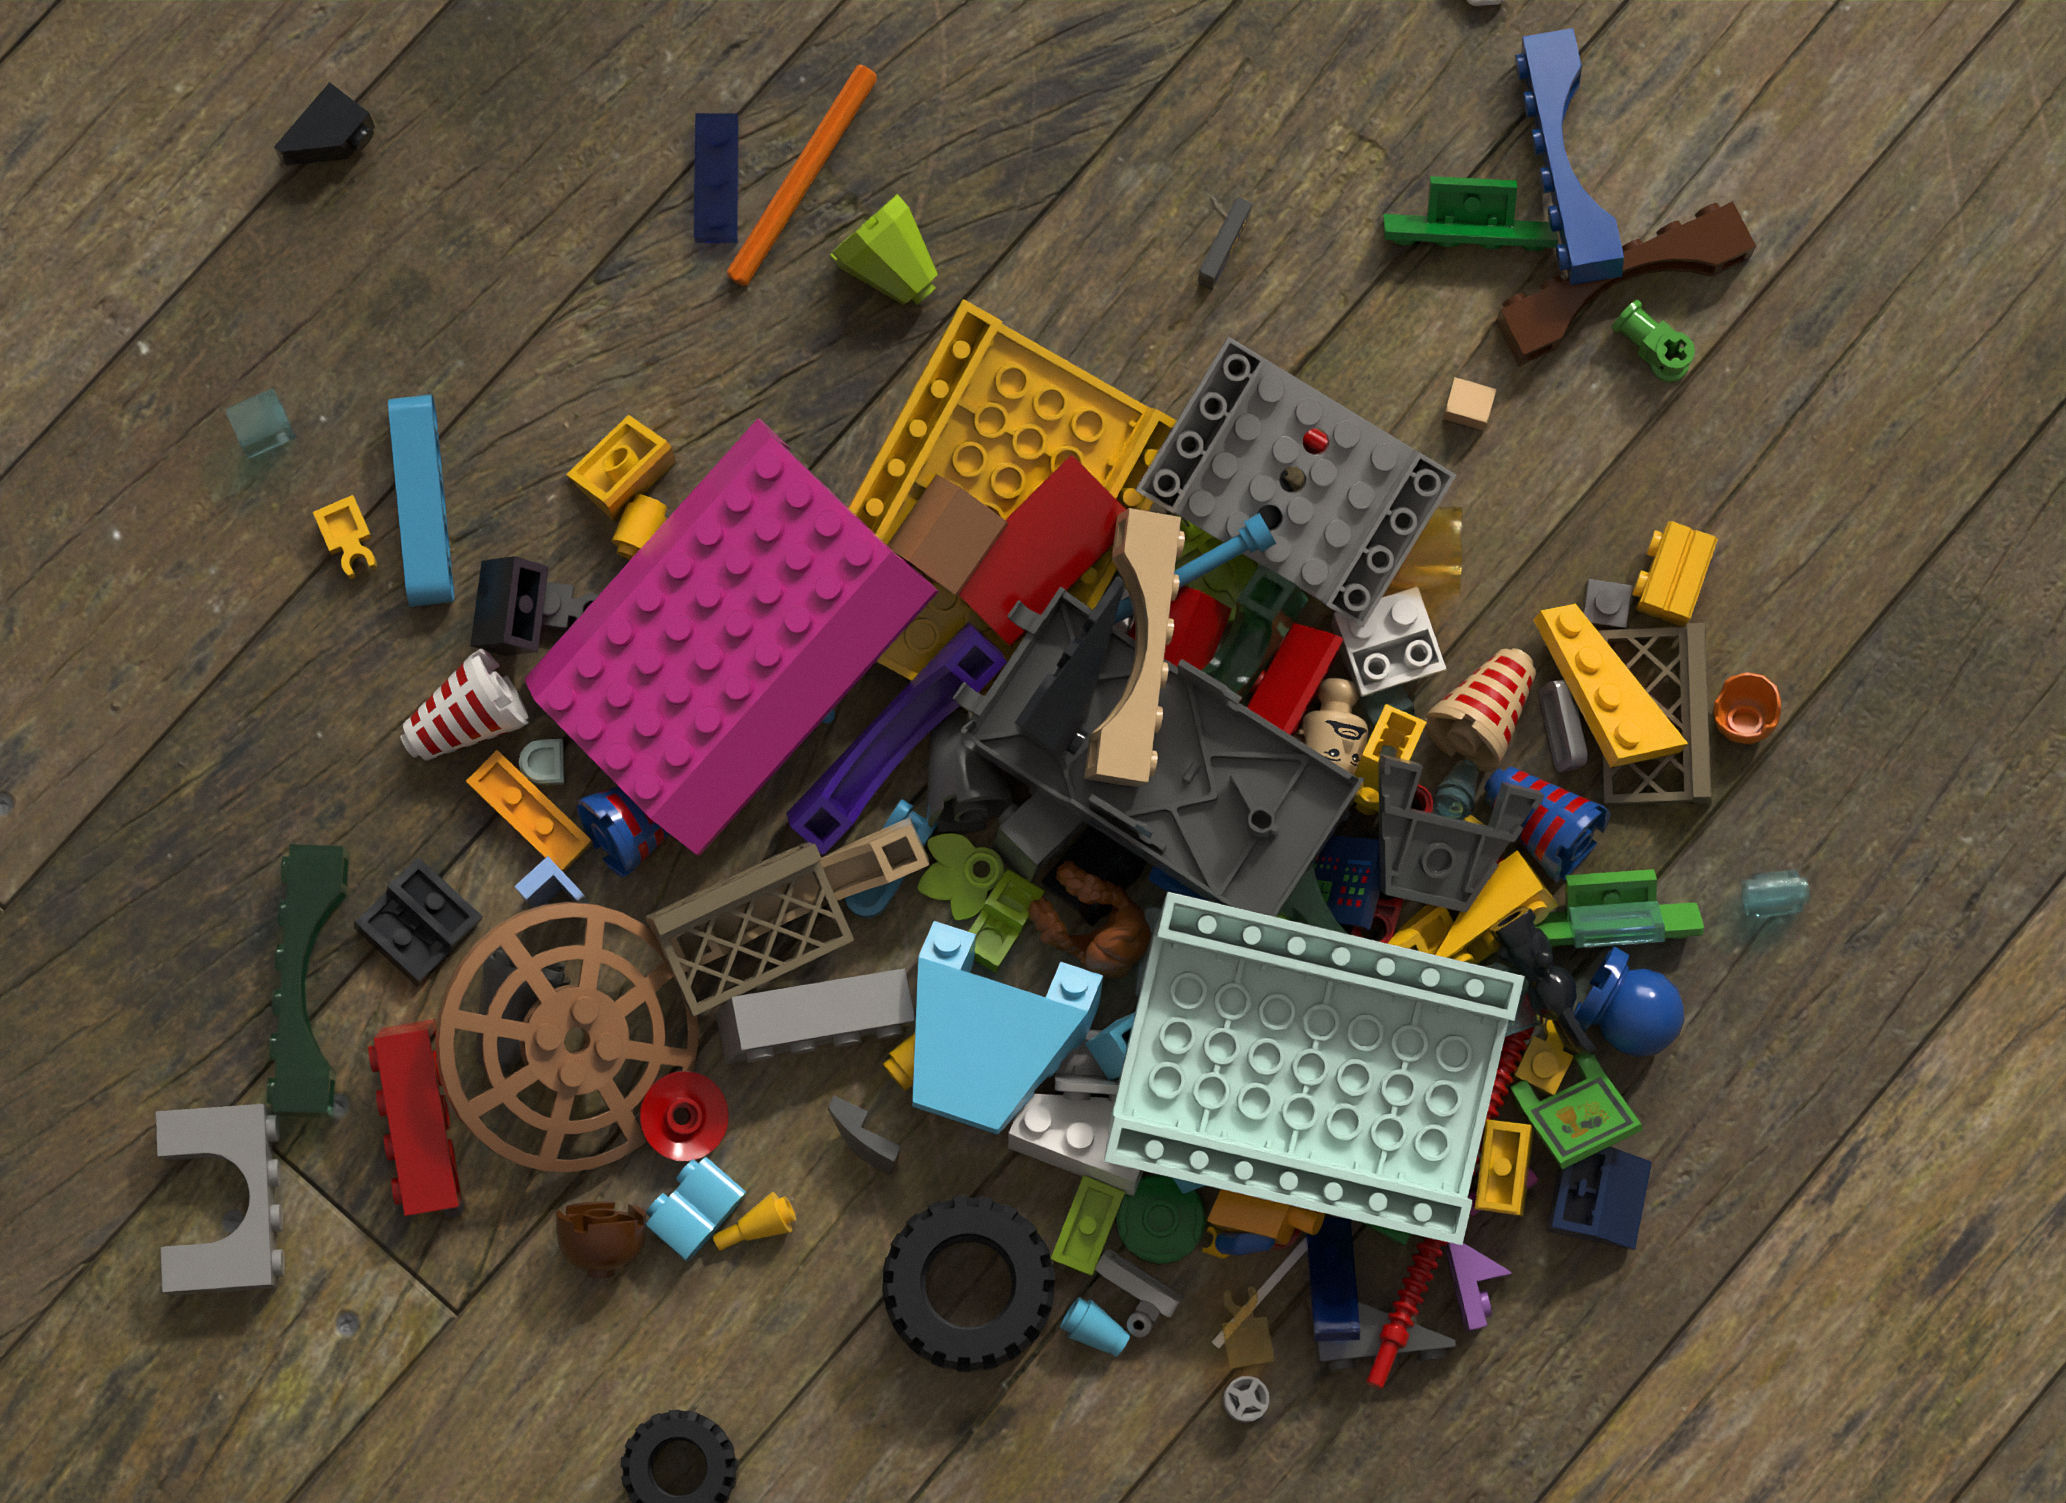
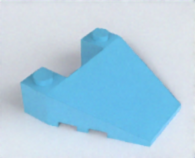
[912,921,1103,1135]

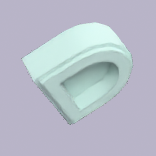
[519,739,565,786]

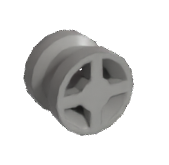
[1223,1376,1270,1423]

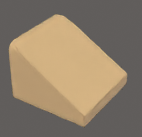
[1443,377,1496,431]

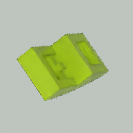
[968,869,1045,973]

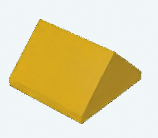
[566,415,676,522]

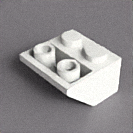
[1331,587,1446,697]

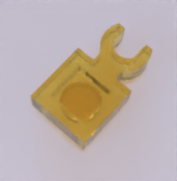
[1221,1286,1275,1370]

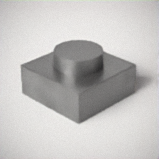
[1583,579,1632,630]

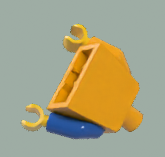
[1202,1189,1325,1259]

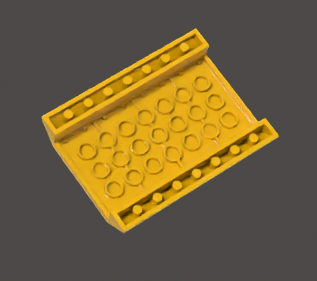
[848,299,1177,711]

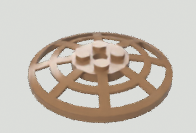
[435,902,699,1172]

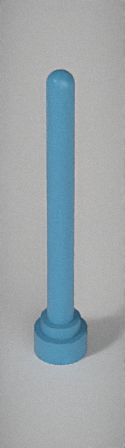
[1114,513,1277,625]

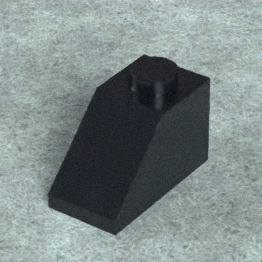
[274,82,375,165]

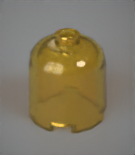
[1387,506,1463,594]

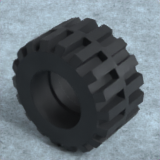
[620,1409,738,1503]

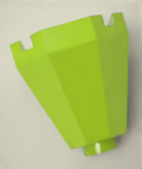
[829,194,938,305]

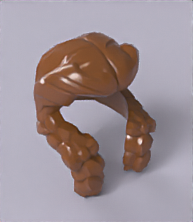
[1028,861,1151,979]

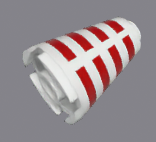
[401,649,529,761]

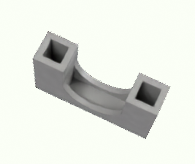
[156,1104,285,1295]

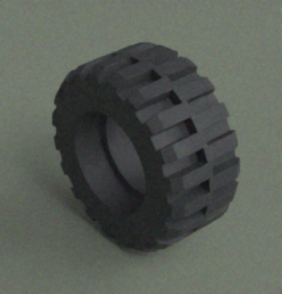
[882,1195,1055,1373]

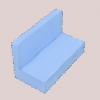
[515,856,589,909]

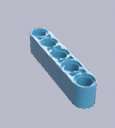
[388,394,454,607]

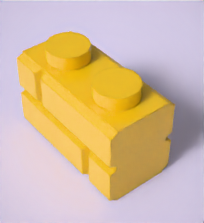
[1632,521,1718,627]

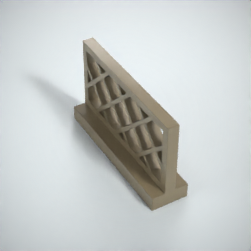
[1599,623,1712,806]
[645,842,854,1016]

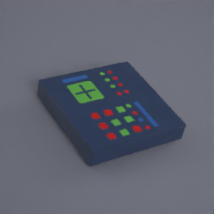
[1295,835,1380,930]

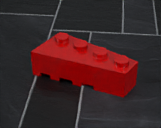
[368,1019,462,1216]

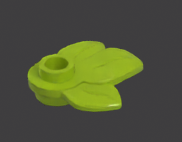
[917,833,1004,920]

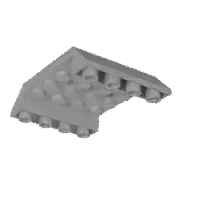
[1135,336,1456,627]

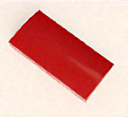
[959,454,1126,646]

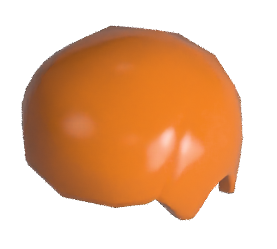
[1713,672,1782,745]

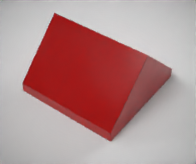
[1127,586,1232,674]

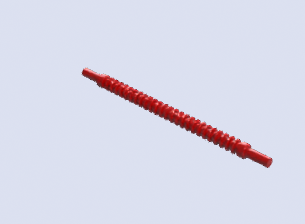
[1366,983,1535,1390]

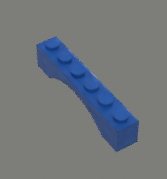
[1515,28,1624,285]

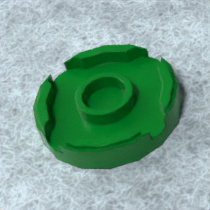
[1116,1174,1206,1265]

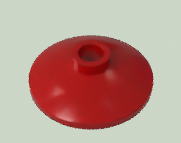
[639,1071,729,1161]

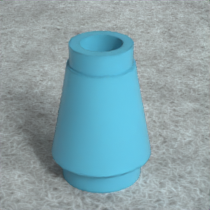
[1060,1297,1130,1357]

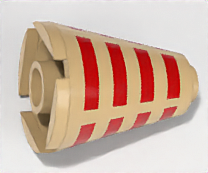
[1425,648,1536,772]

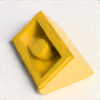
[1475,1119,1534,1216]

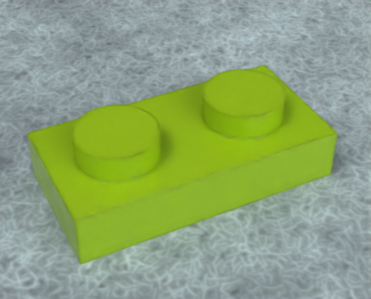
[1051,1175,1125,1277]

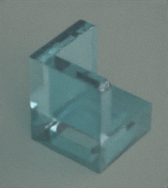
[226,388,297,458]

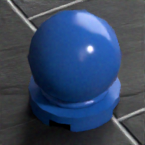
[1573,946,1684,1057]

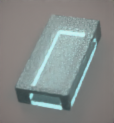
[1569,901,1665,948]

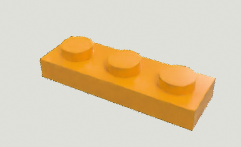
[466,750,593,873]

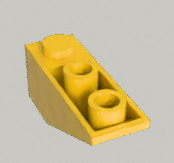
[1435,850,1559,965]

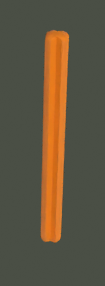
[727,65,877,286]

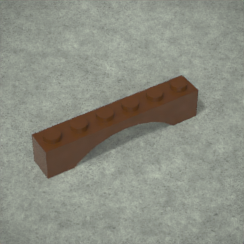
[1496,201,1757,367]

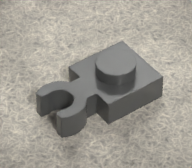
[541,582,599,631]

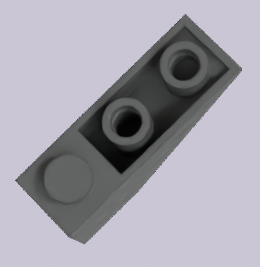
[1311,1302,1456,1371]

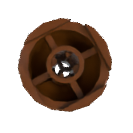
[556,1201,646,1278]

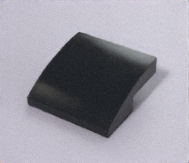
[353,857,483,987]

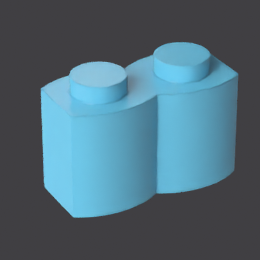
[646,1157,747,1263]

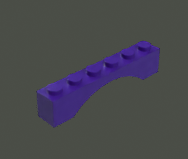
[786,621,1007,855]

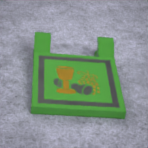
[1510,1053,1643,1169]

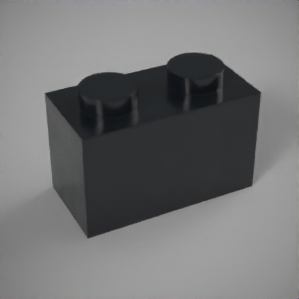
[470,556,549,656]

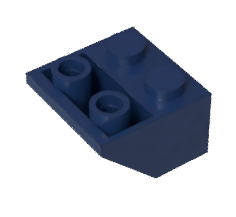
[1546,1147,1652,1250]

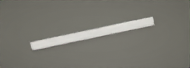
[1212,1237,1313,1349]

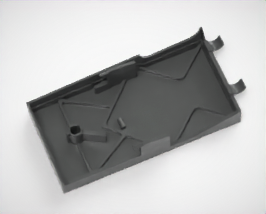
[953,587,1365,918]

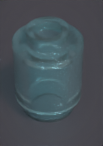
[1741,869,1810,918]

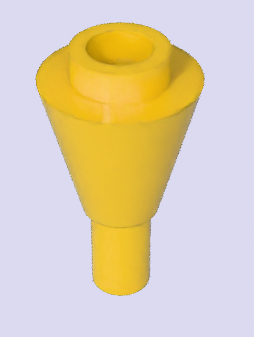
[713,1192,796,1251]

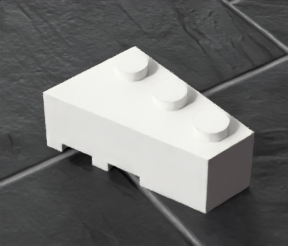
[1008,1094,1144,1197]

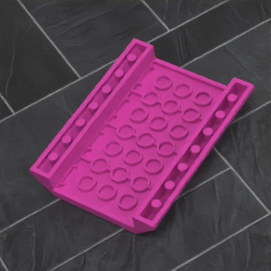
[524,418,939,856]

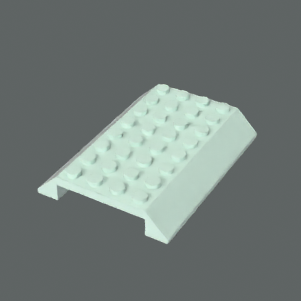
[1104,892,1525,1245]

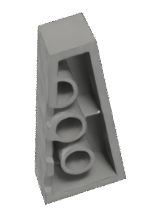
[715,968,915,1065]

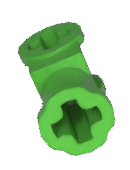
[1611,299,1695,383]

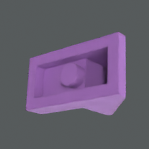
[1445,1242,1511,1333]

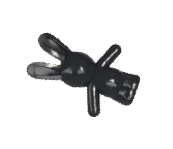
[1489,907,1598,1055]

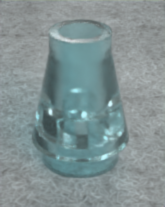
[1432,760,1479,820]

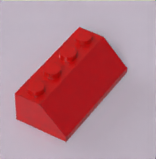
[1247,623,1344,736]

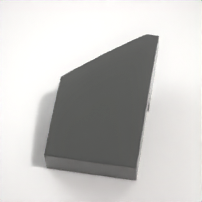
[828,1096,901,1175]

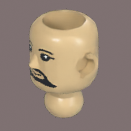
[1292,678,1368,775]

